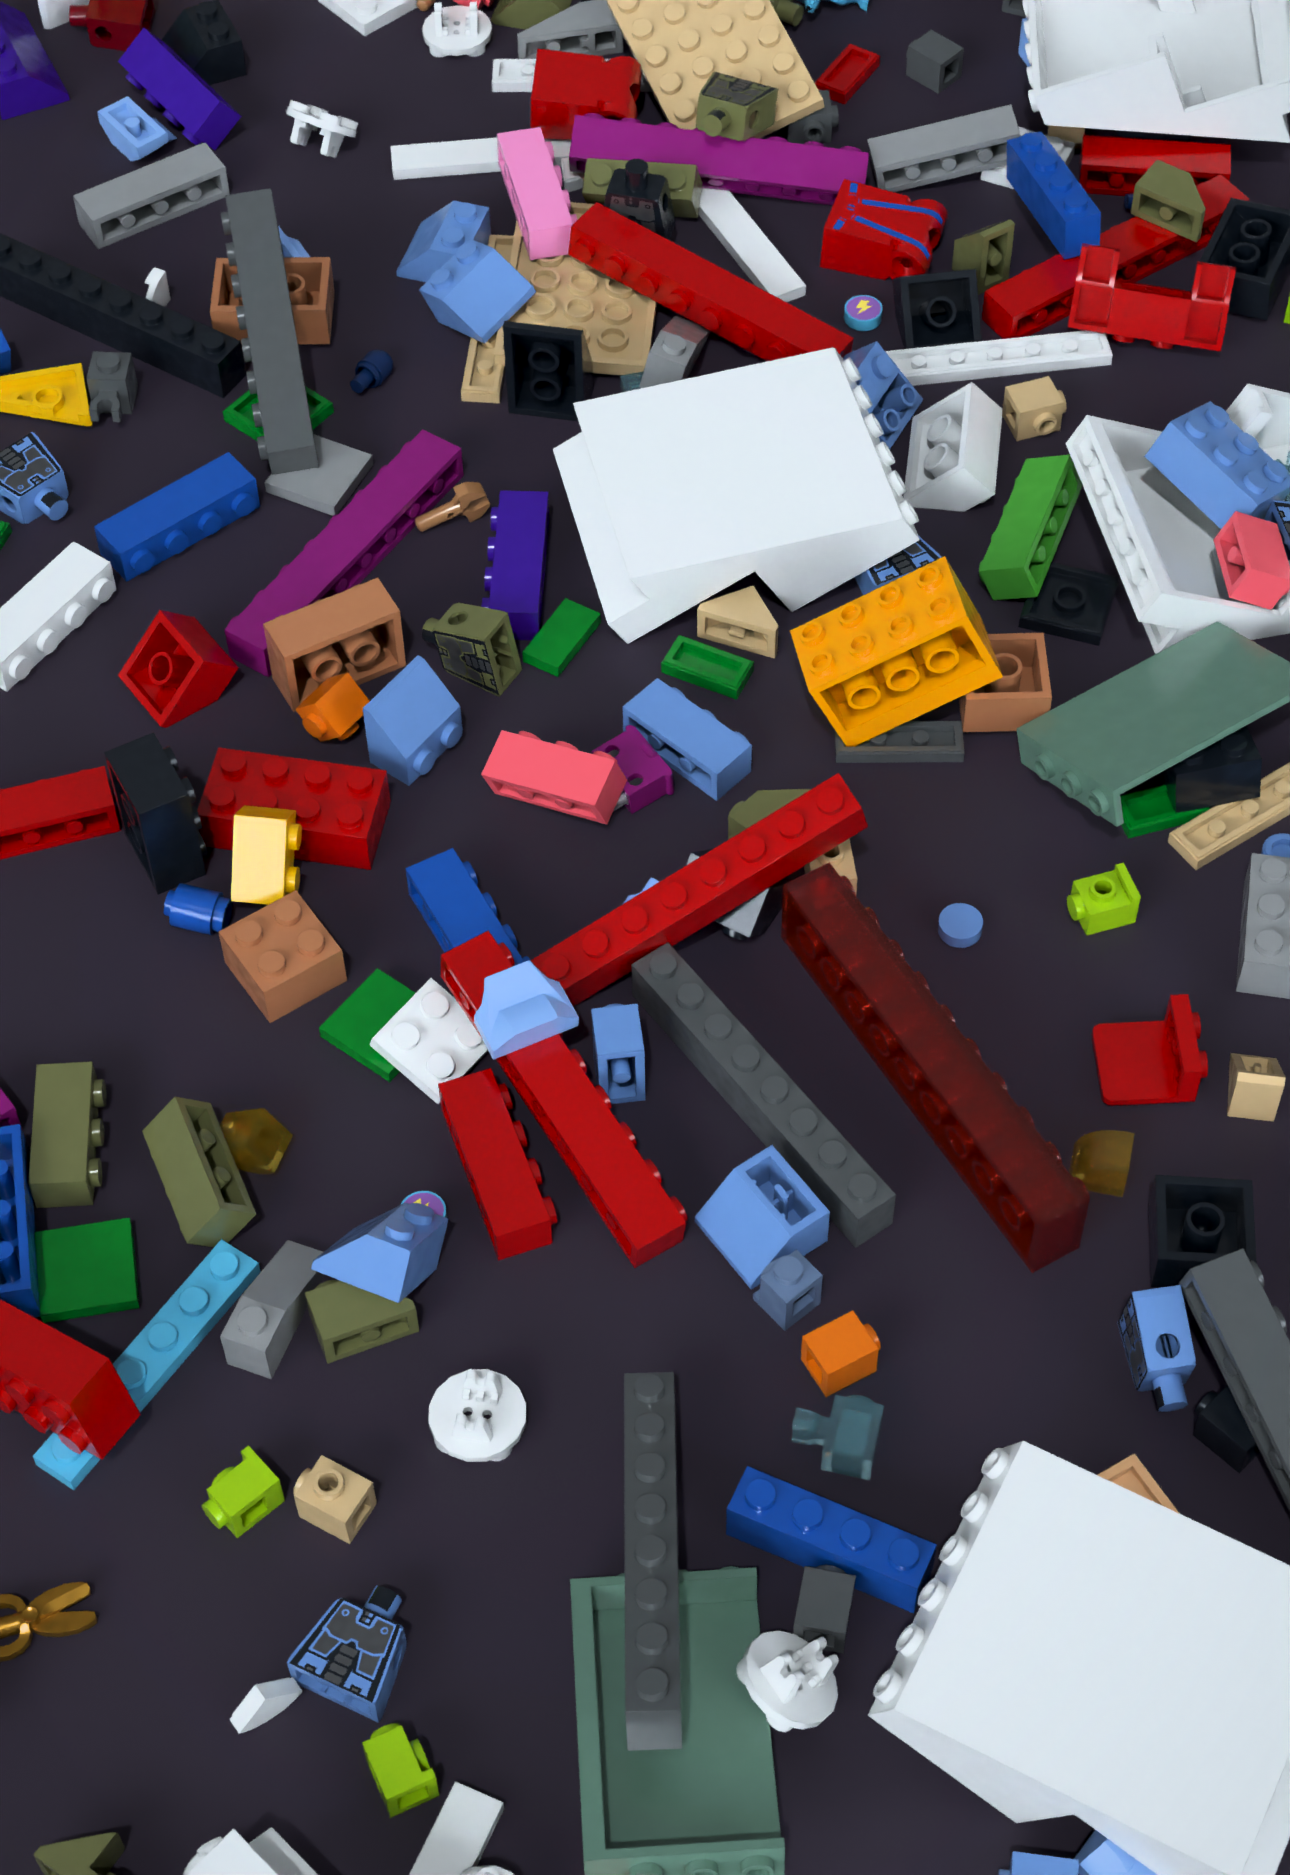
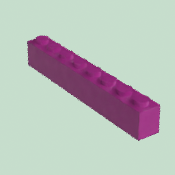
[569,113,869,205]
[225,429,464,678]

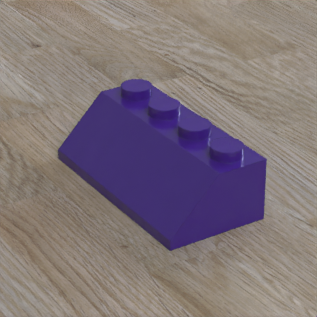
[0,1,70,121]

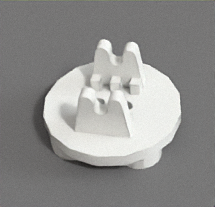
[422,2,492,58]
[286,100,358,158]
[429,1369,526,1462]
[736,1630,839,1732]

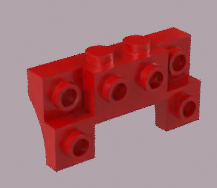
[1068,243,1236,352]

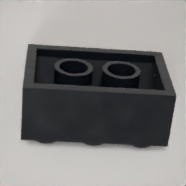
[1200,198,1290,320]

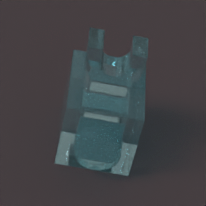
[791,1395,884,1480]

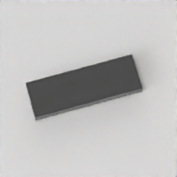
[834,721,964,763]

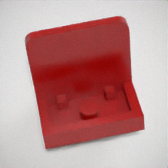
[1092,994,1208,1106]

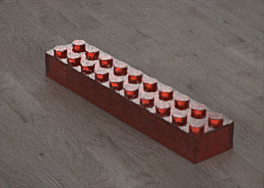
[781,862,1090,1273]

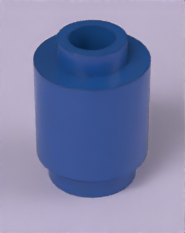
[164,883,233,935]

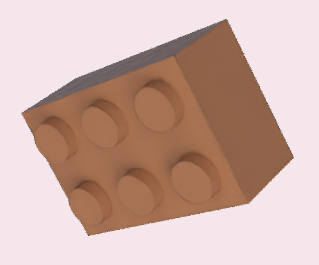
[210,257,335,345]
[263,577,406,712]

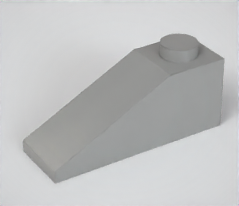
[517,0,623,59]
[639,316,711,388]
[220,1240,324,1379]

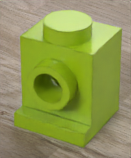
[1067,862,1141,936]
[201,1445,285,1538]
[362,1723,440,1818]

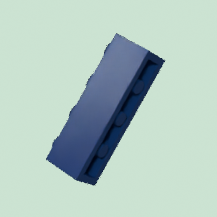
[1006,131,1101,260]
[94,452,260,582]
[405,848,531,965]
[0,1124,40,1317]
[726,1466,937,1613]

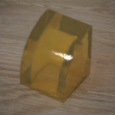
[220,1108,293,1174]
[1067,1130,1135,1197]

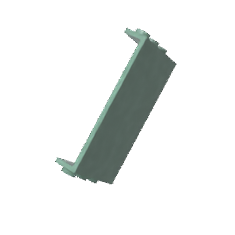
[1016,621,1290,827]
[570,1566,785,1875]

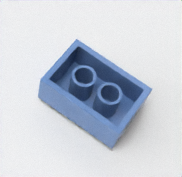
[1144,401,1290,529]

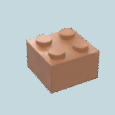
[959,633,1052,732]
[218,890,347,1023]

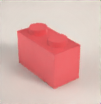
[1213,511,1290,610]

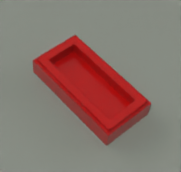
[814,44,880,105]

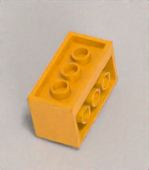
[790,556,1003,747]

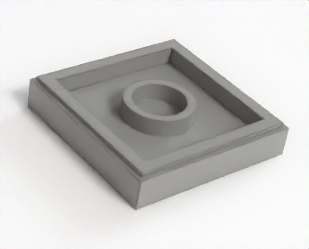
[265,434,374,516]

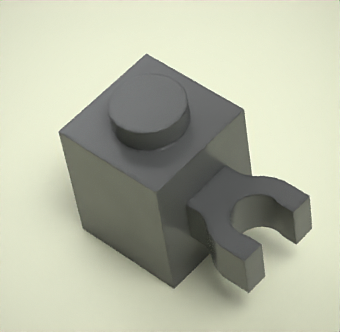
[86,351,138,422]

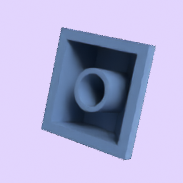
[396,200,491,282]
[419,238,536,344]
[363,655,463,786]
[311,1202,448,1303]

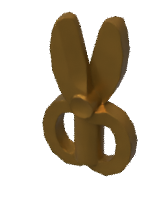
[0,1582,97,1662]

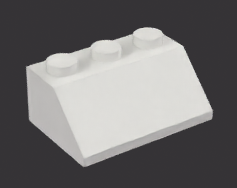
[903,382,1003,512]

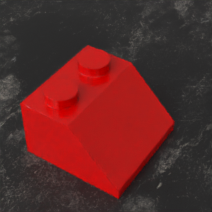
[118,610,239,728]

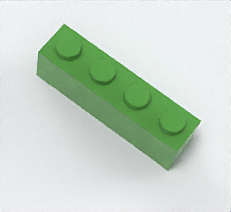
[979,454,1083,600]

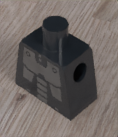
[604,159,675,240]

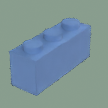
[623,678,752,801]

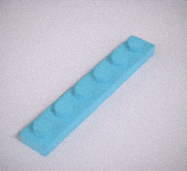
[32,1239,261,1490]

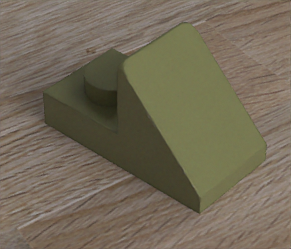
[33,1832,125,1875]

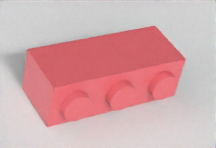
[481,730,627,825]

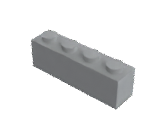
[867,104,1021,192]
[73,142,230,249]

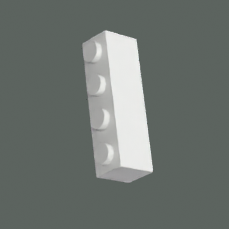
[0,541,117,692]

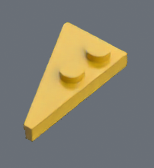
[0,363,93,426]

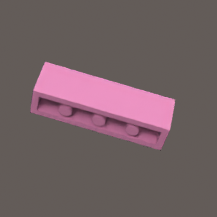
[497,127,578,260]

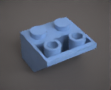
[843,341,924,449]
[695,1145,830,1290]

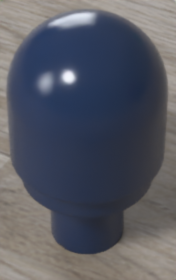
[350,349,393,393]

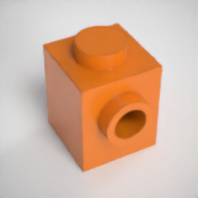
[295,672,370,742]
[801,1310,881,1397]

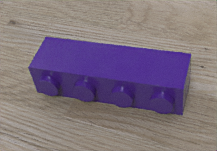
[118,27,242,150]
[481,490,550,640]

